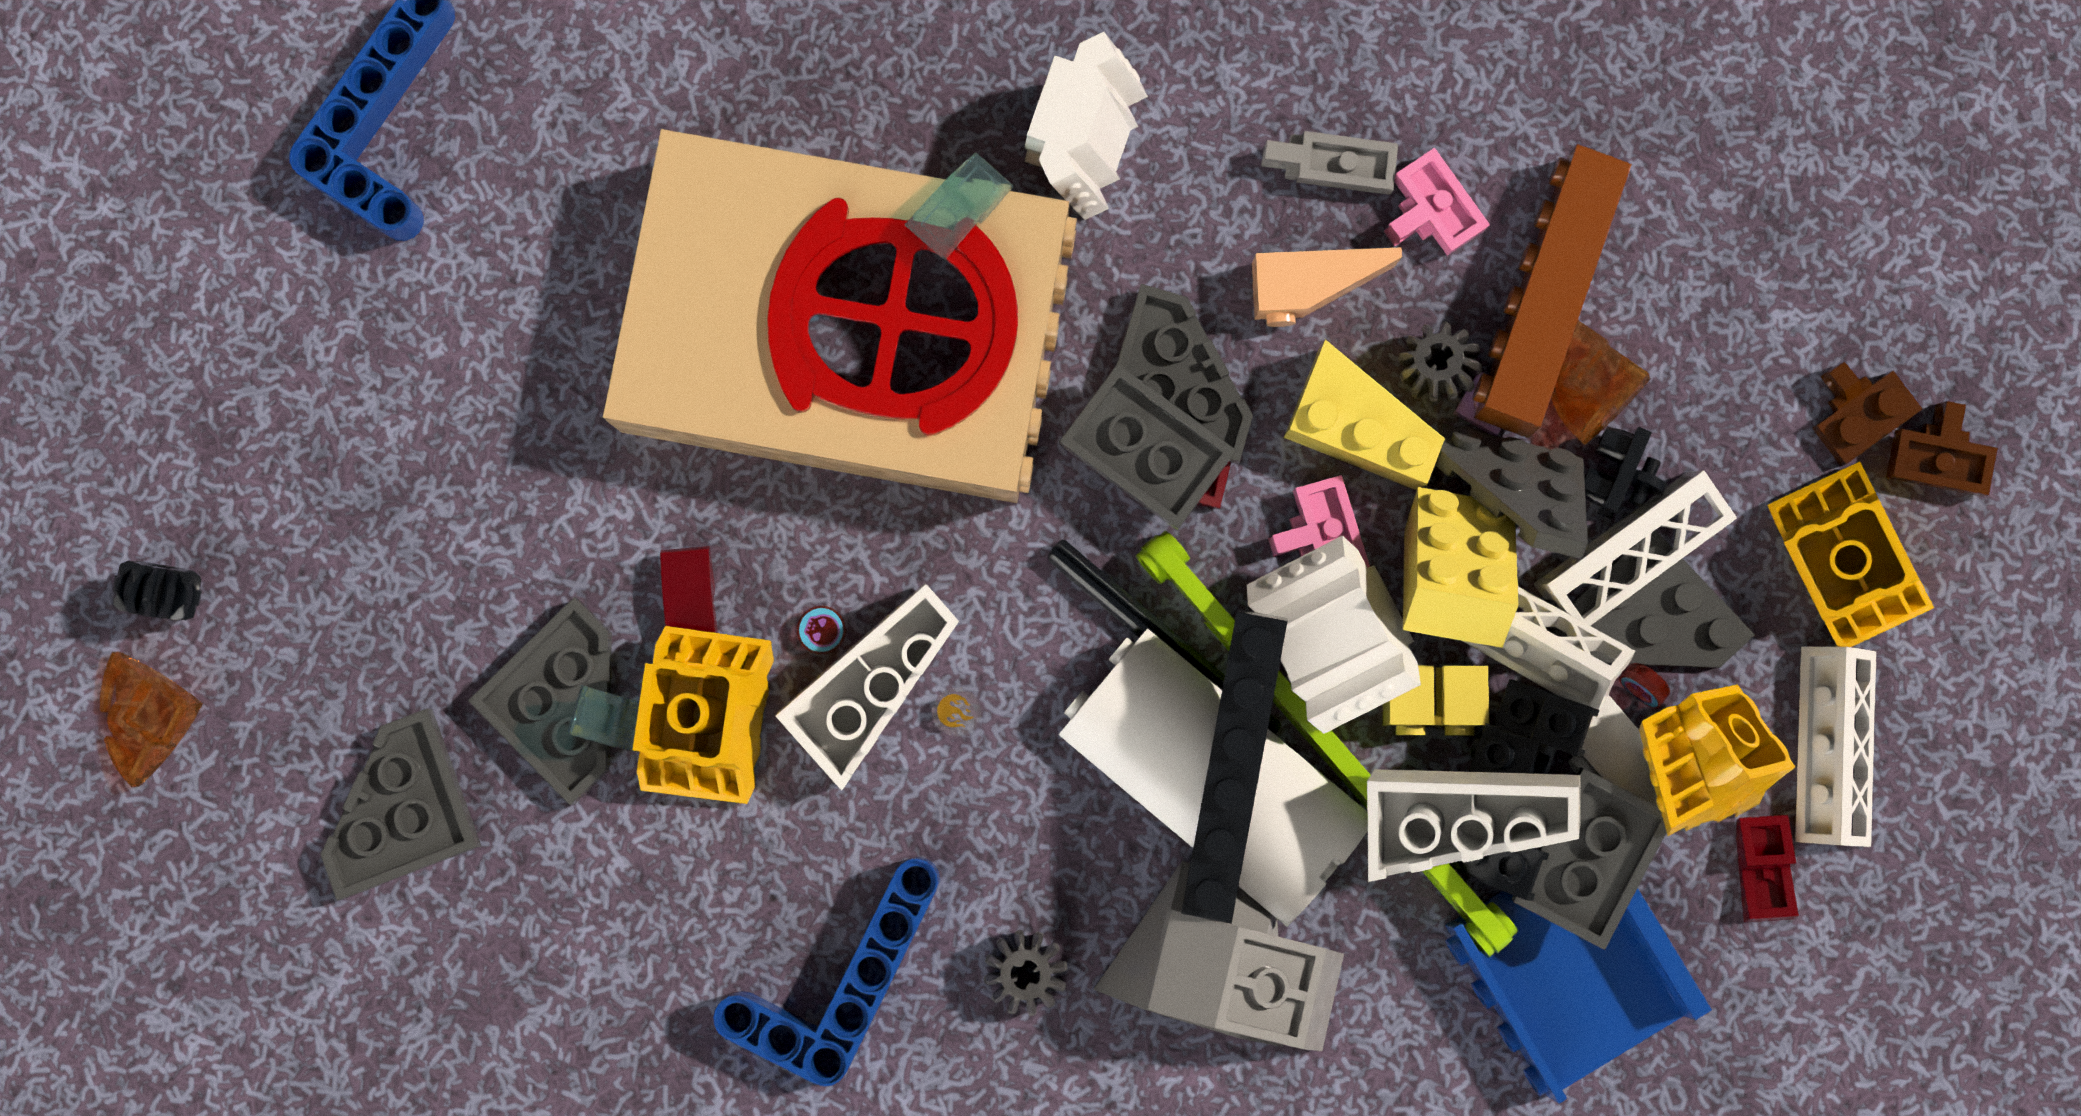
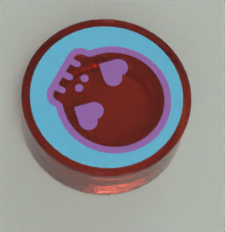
[797,606,847,655]
[1619,663,1670,709]

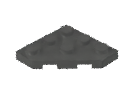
[1117,284,1253,464]
[1436,423,1588,559]
[1546,530,1755,668]
[468,597,612,806]
[320,708,481,901]

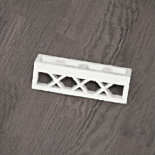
[1534,470,1737,626]
[1463,587,1635,711]
[1795,647,1876,847]

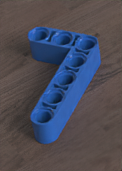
[289,0,455,241]
[713,857,940,1086]

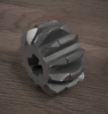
[1398,321,1482,406]
[984,930,1067,1016]

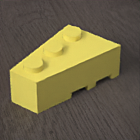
[1284,340,1445,490]

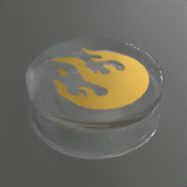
[932,688,981,737]

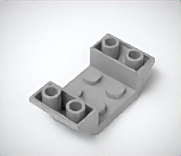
[1143,909,1344,1051]

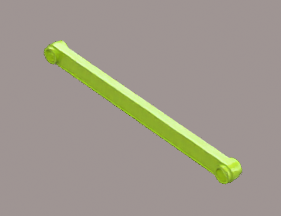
[1135,530,1518,958]

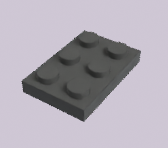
[1059,364,1236,531]
[1511,767,1667,950]

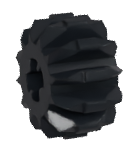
[112,560,202,621]

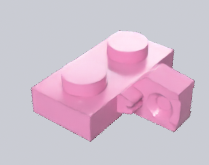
[1384,148,1490,256]
[1268,475,1370,568]

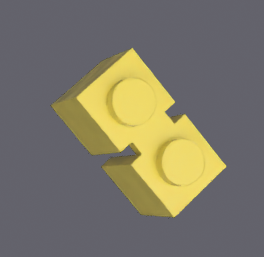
[1383,665,1489,736]

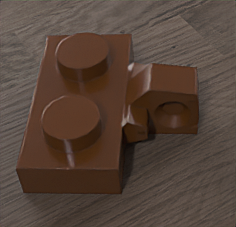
[1812,362,1922,466]
[1886,401,1998,497]

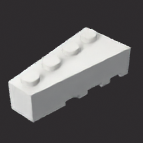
[776,583,959,791]
[1367,769,1580,882]

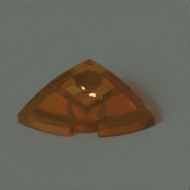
[1551,320,1651,445]
[100,651,203,787]

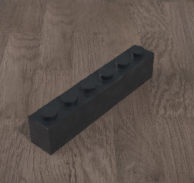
[1181,609,1288,924]

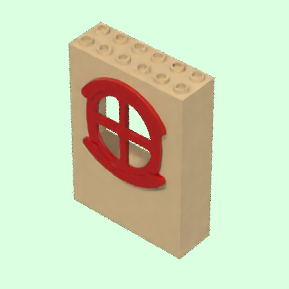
[603,129,1077,503]

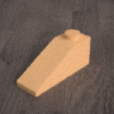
[1252,247,1402,327]

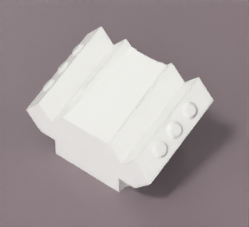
[1025,32,1148,220]
[1246,535,1421,734]

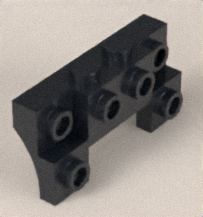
[1449,679,1599,901]

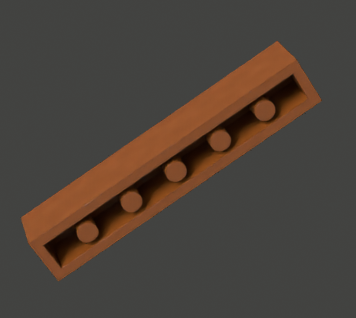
[1472,144,1632,438]

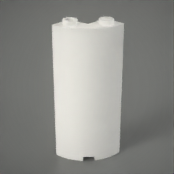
[1059,628,1368,927]

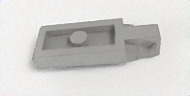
[1261,131,1398,195]

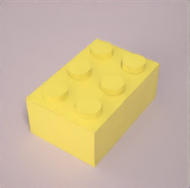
[1403,487,1519,648]

